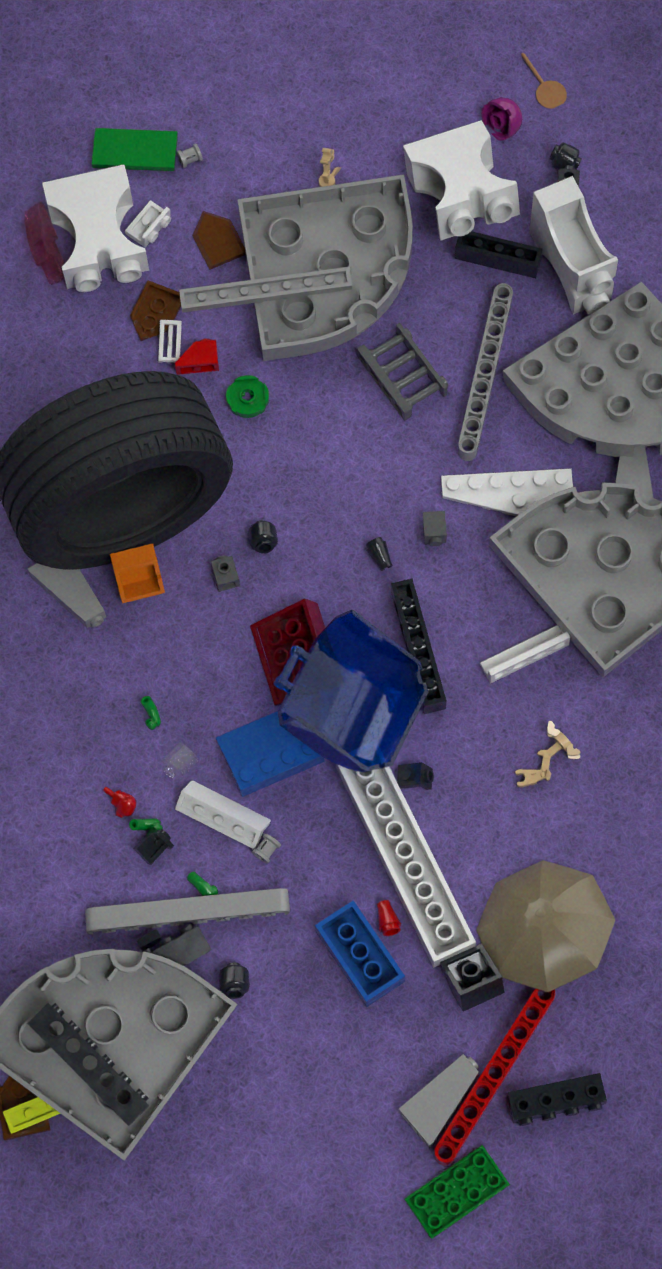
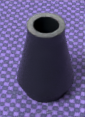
[366,537,393,571]

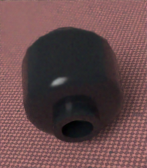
[549,142,582,169]
[248,520,278,554]
[219,962,250,999]

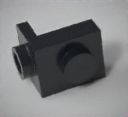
[397,762,434,790]
[133,829,174,865]

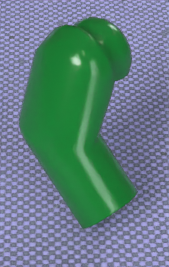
[141,696,161,730]
[129,818,163,830]
[187,872,218,896]

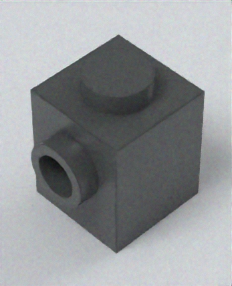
[423,511,447,546]
[211,556,240,592]

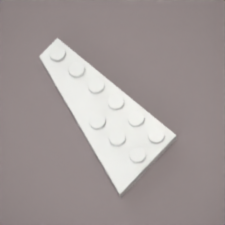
[441,469,573,516]

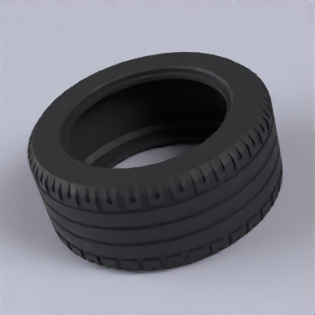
[0,371,233,570]

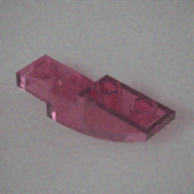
[25,201,65,285]

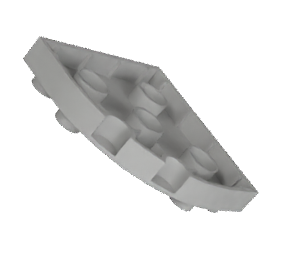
[238,175,413,361]
[503,282,662,457]
[489,483,662,677]
[0,949,238,1161]

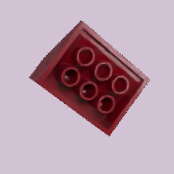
[250,598,343,706]

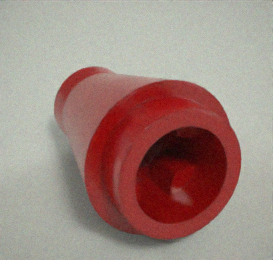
[377,900,401,936]

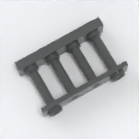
[357,322,448,421]

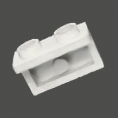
[125,200,171,248]

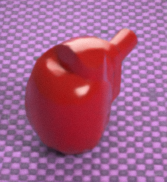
[103,787,136,818]

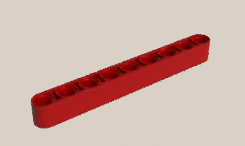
[434,989,555,1166]

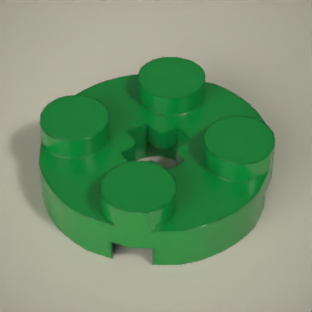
[226,375,269,418]

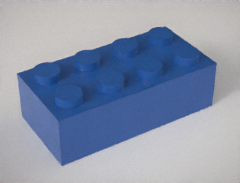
[315,900,405,1007]

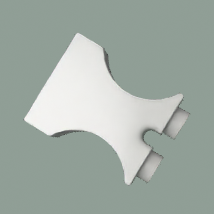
[403,120,520,240]
[42,165,149,292]
[529,176,618,315]

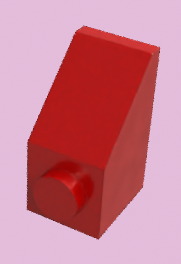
[175,338,219,375]

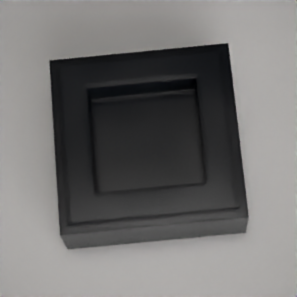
[137,929,162,951]

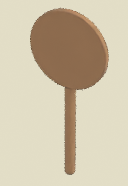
[521,53,567,109]

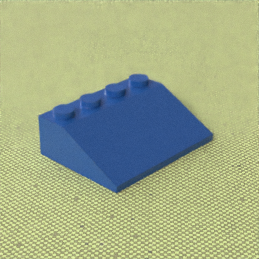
[216,703,325,797]

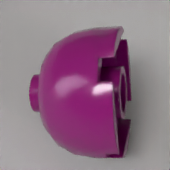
[481,97,523,141]

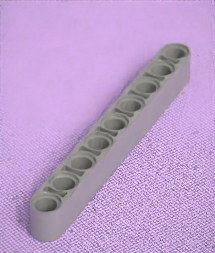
[458,283,513,461]
[85,888,290,934]

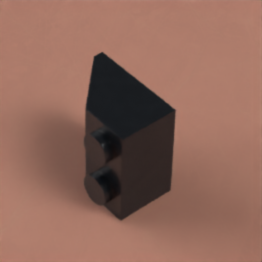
[440,943,505,1012]

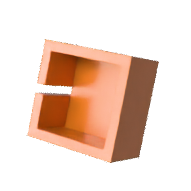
[110,544,165,604]

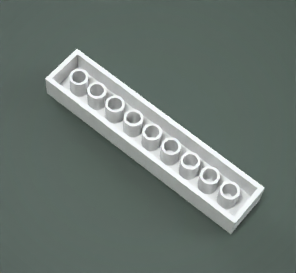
[335,741,476,968]

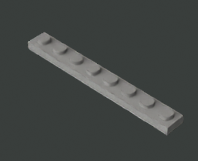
[179,267,352,313]

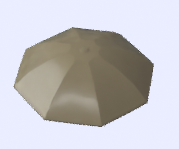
[476,860,615,992]

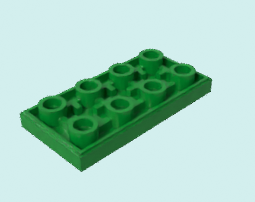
[92,128,178,171]
[404,1145,510,1240]

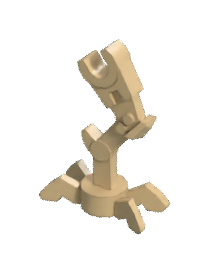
[319,147,341,187]
[515,721,580,788]

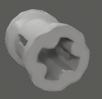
[177,144,203,168]
[252,833,281,864]

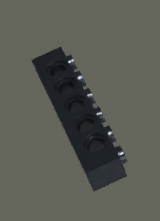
[391,578,447,714]
[27,1003,149,1126]

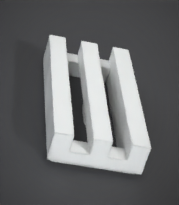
[158,320,182,363]

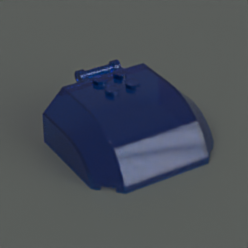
[273,609,428,772]

